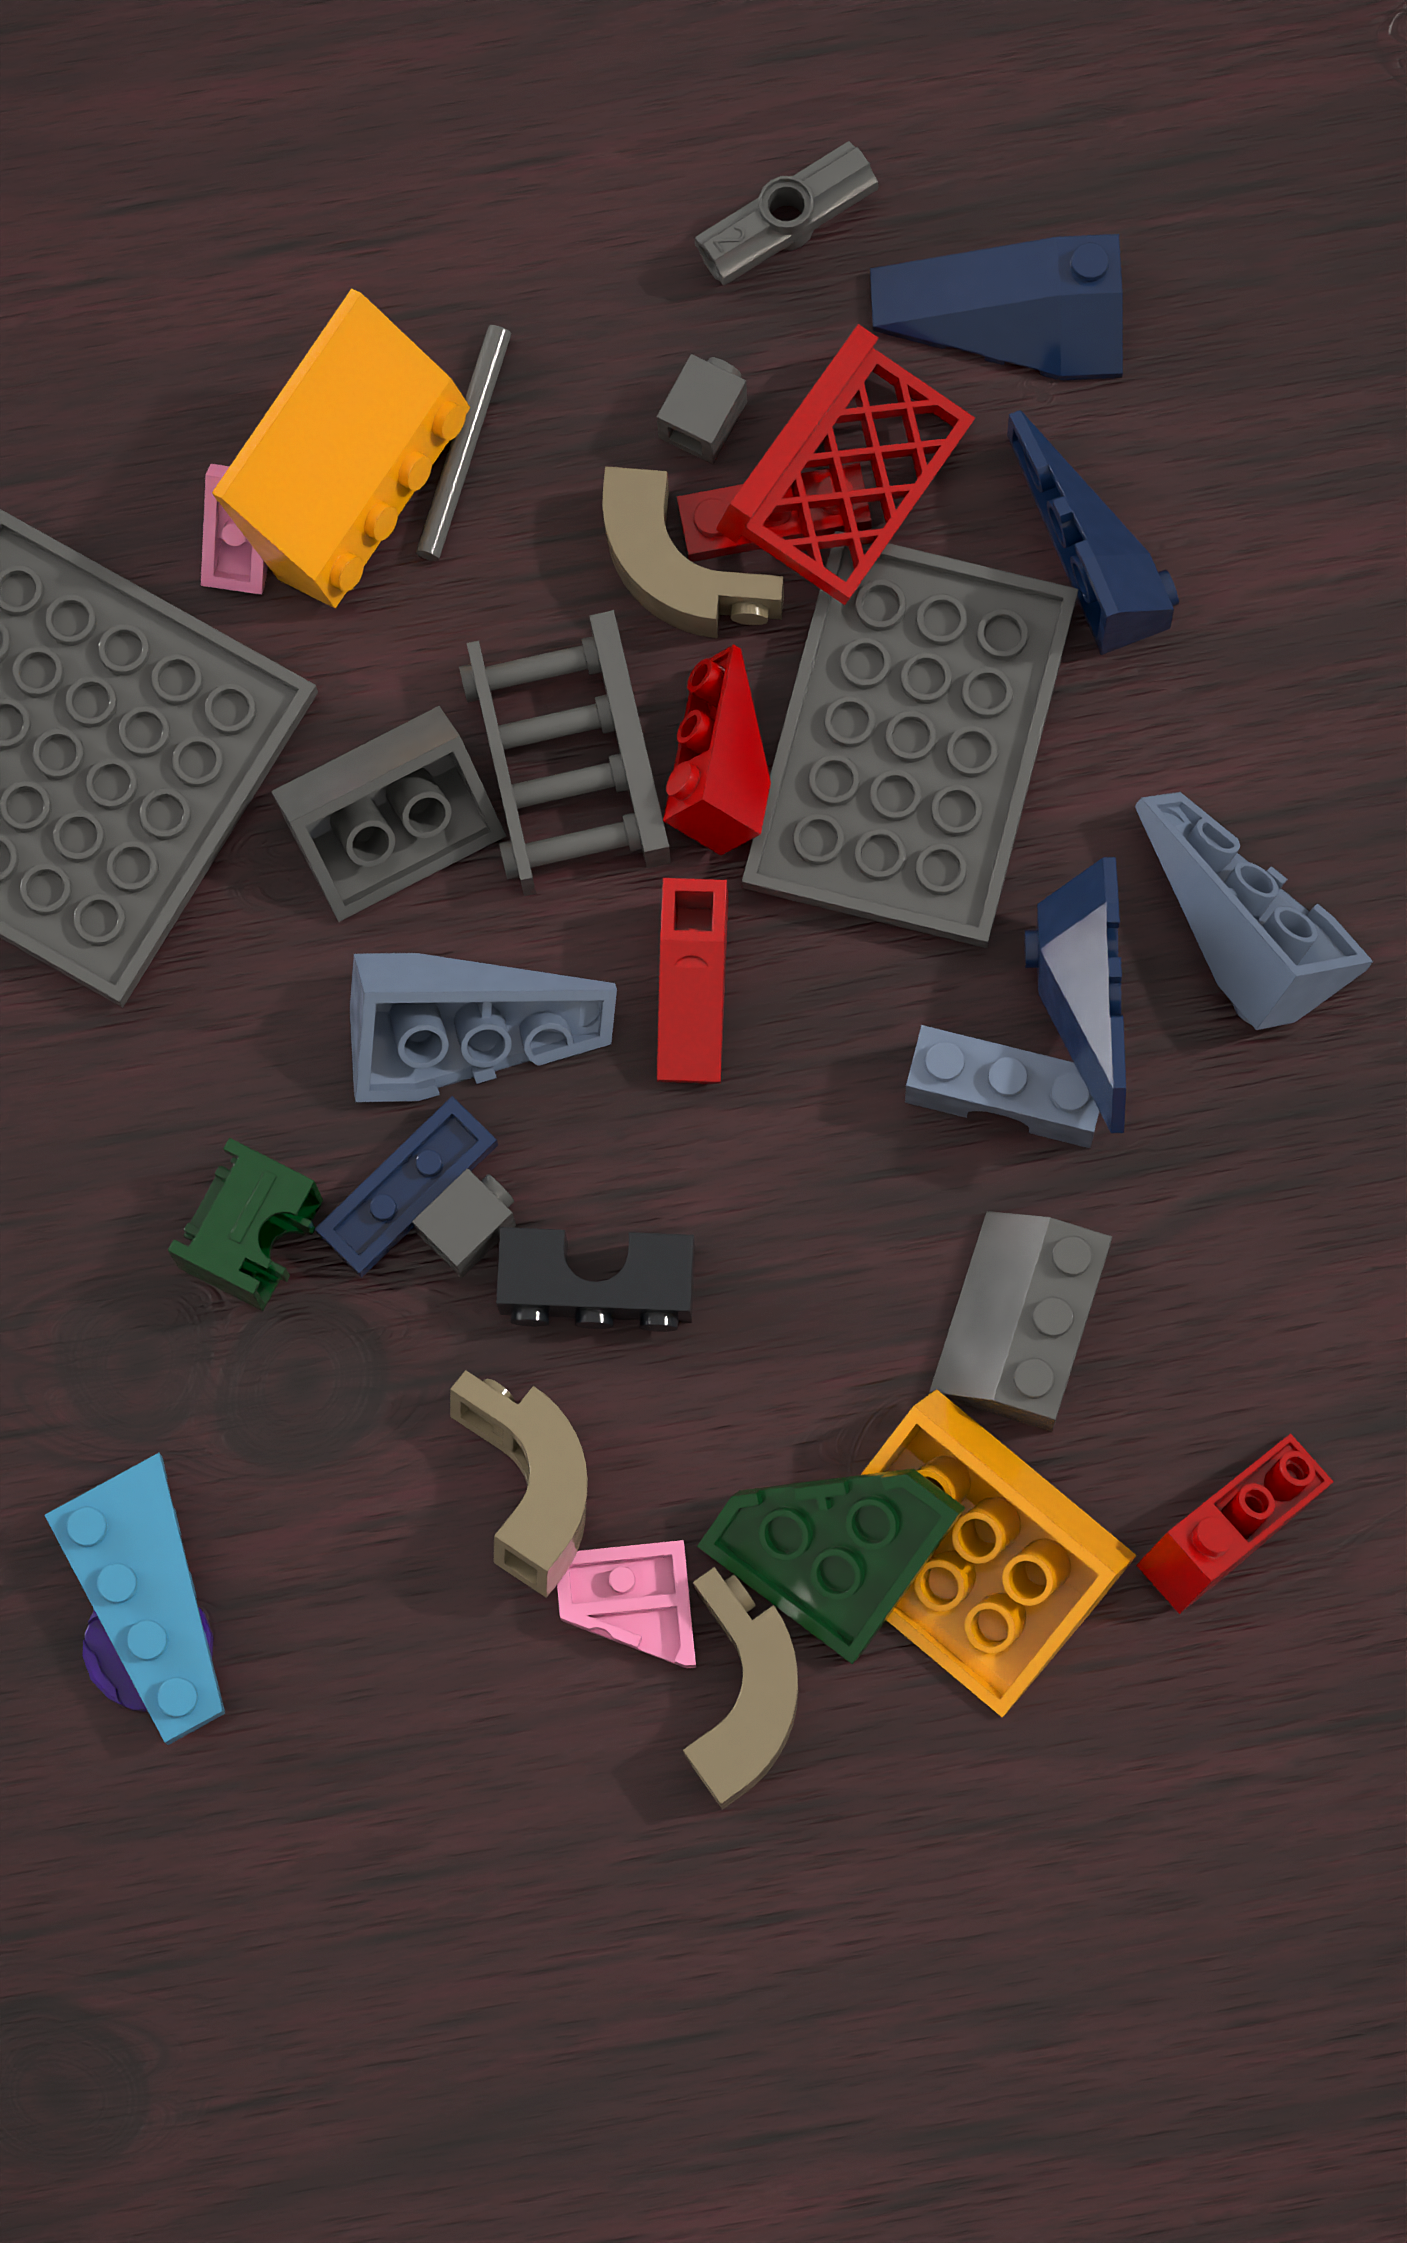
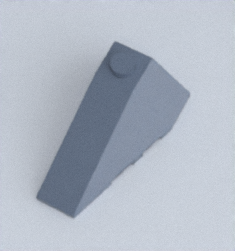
[1135,792,1373,1030]
[350,953,617,1102]

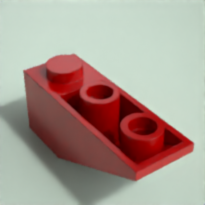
[663,644,771,855]
[657,878,728,1084]
[1136,1433,1334,1614]

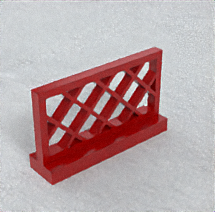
[716,324,975,605]

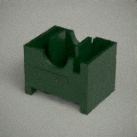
[168,1138,323,1311]

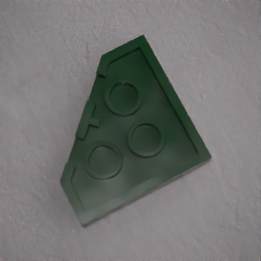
[697,1468,965,1664]

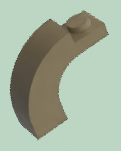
[602,466,784,638]
[450,1370,588,1598]
[683,1567,798,1810]

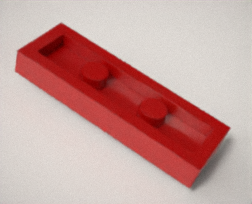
[677,462,872,562]

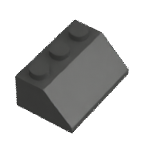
[271,706,506,922]
[929,1211,1112,1432]

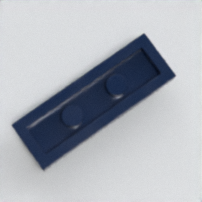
[315,1096,498,1278]

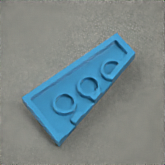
[45,1453,225,1745]

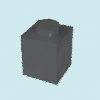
[657,354,747,464]
[412,1168,516,1278]

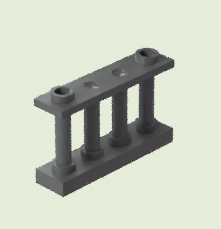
[459,610,671,896]

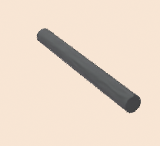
[416,325,512,561]

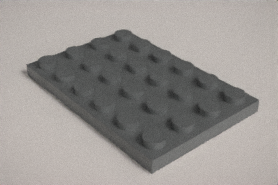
[742,531,1079,948]

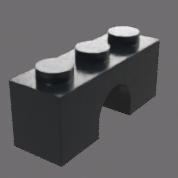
[496,1227,695,1332]

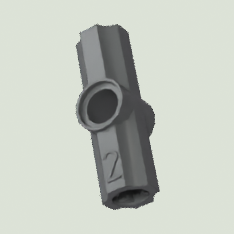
[695,141,878,286]

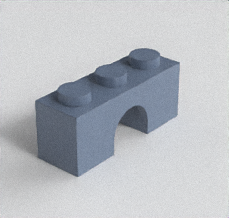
[905,1025,1100,1148]

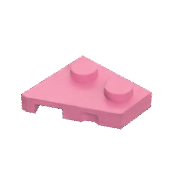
[557,1540,696,1668]

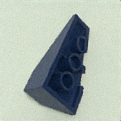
[870,234,1123,380]
[1007,410,1179,655]
[1024,857,1126,1133]

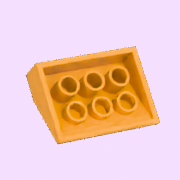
[212,289,470,609]
[861,1389,1137,1717]

